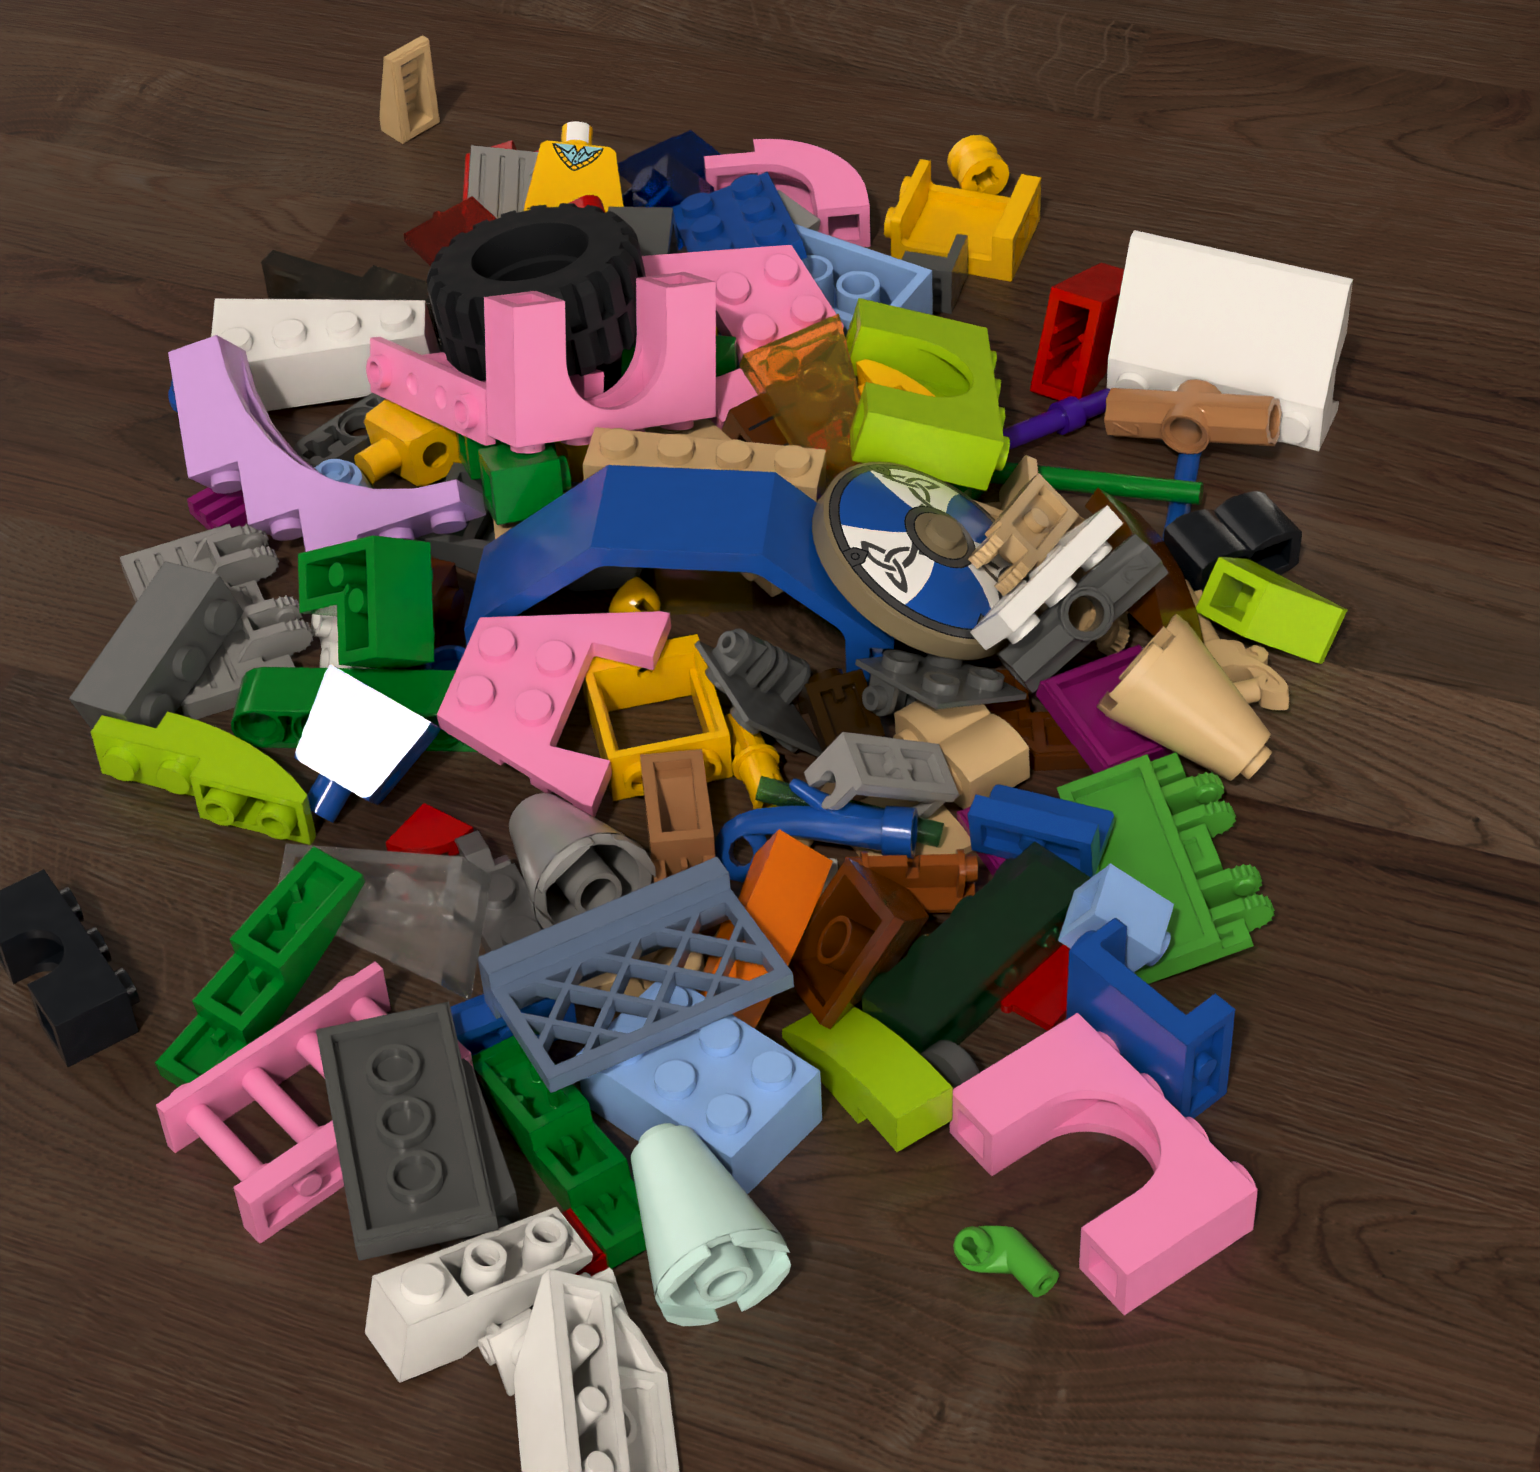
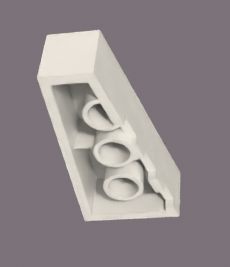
[211,298,440,411]

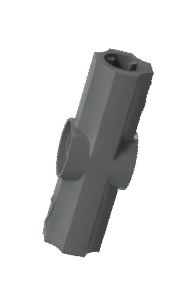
[996,533,1169,694]

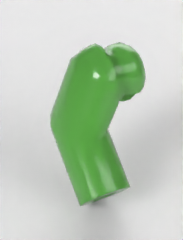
[953,1226,1059,1297]

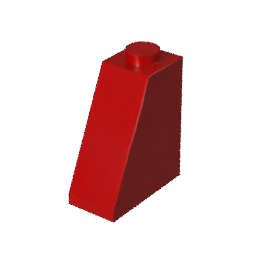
[1030,262,1124,400]

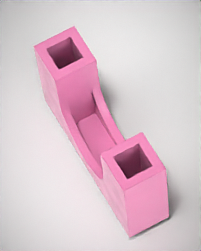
[484,272,716,454]
[950,1013,1258,1315]

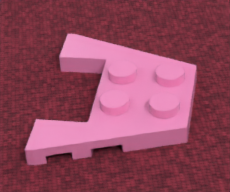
[642,245,844,430]
[437,611,671,817]

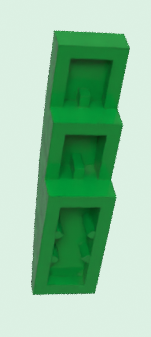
[155,846,365,1087]
[472,1035,646,1269]

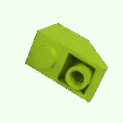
[1196,557,1347,664]

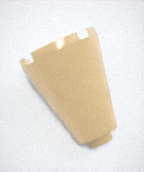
[1096,614,1272,781]

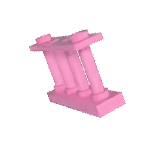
[366,337,604,446]
[156,961,474,1244]

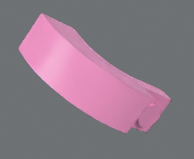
[704,139,870,247]

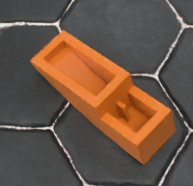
[696,829,833,1028]

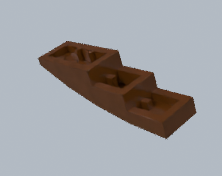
[1085,488,1204,644]

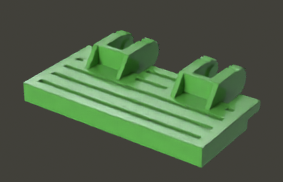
[1057,752,1275,984]

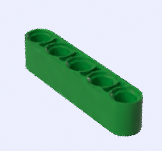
[231,667,478,752]

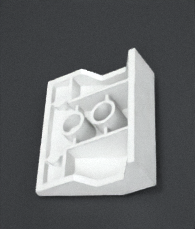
[1107,230,1353,451]

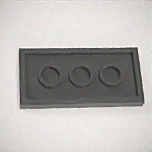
[316,1001,499,1261]

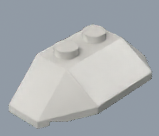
[513,1268,679,1472]

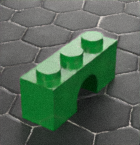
[456,432,571,525]

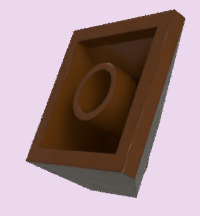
[788,857,929,1029]

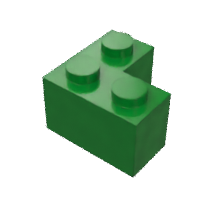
[298,535,435,669]

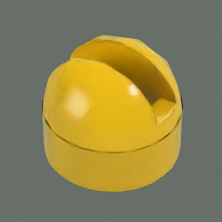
[609,577,661,613]

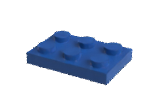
[671,172,808,260]

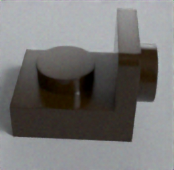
[797,668,885,753]

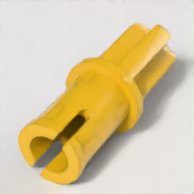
[724,714,793,809]

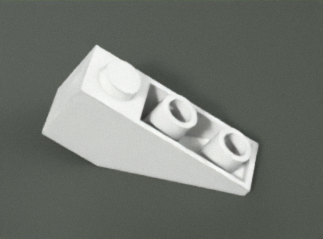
[365,1207,593,1383]

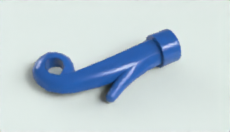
[715,778,918,882]

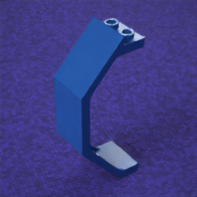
[464,465,895,687]

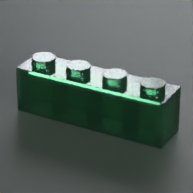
[862,841,1091,1054]

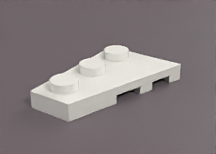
[970,505,1123,650]

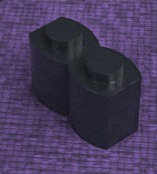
[1164,491,1302,592]

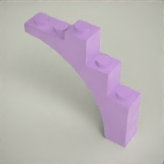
[168,335,486,552]

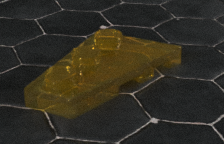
[739,314,862,488]

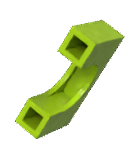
[843,298,1010,491]

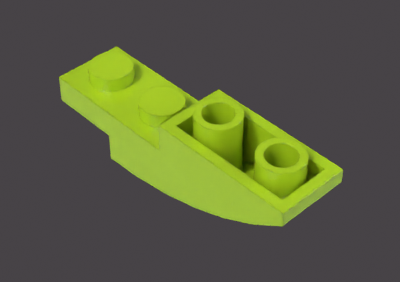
[91,711,316,845]

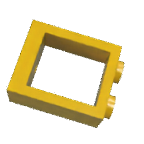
[582,634,733,801]

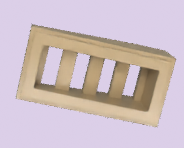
[379,35,440,144]

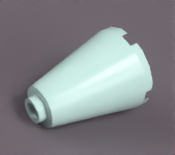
[631,1123,791,1326]

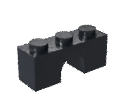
[0,869,140,1067]

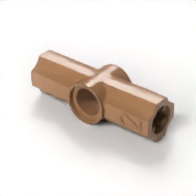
[1104,379,1282,454]

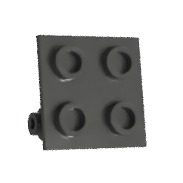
[695,629,822,757]
[855,650,1027,716]

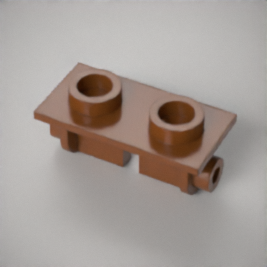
[845,849,978,913]

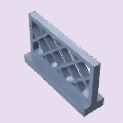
[477,857,794,1093]

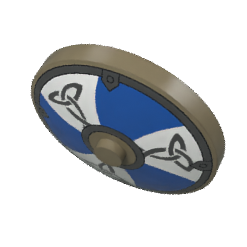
[812,462,1013,660]

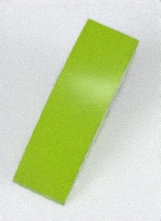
[782,1006,953,1152]

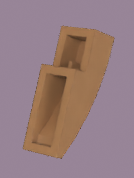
[640,749,721,937]

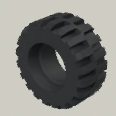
[426,203,646,381]

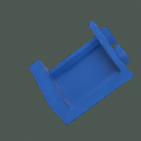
[1066,918,1235,1119]

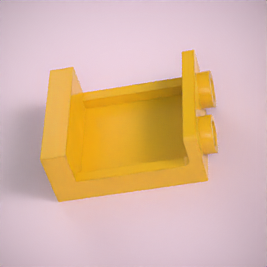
[884,159,1041,282]

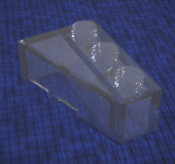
[278,843,492,1000]

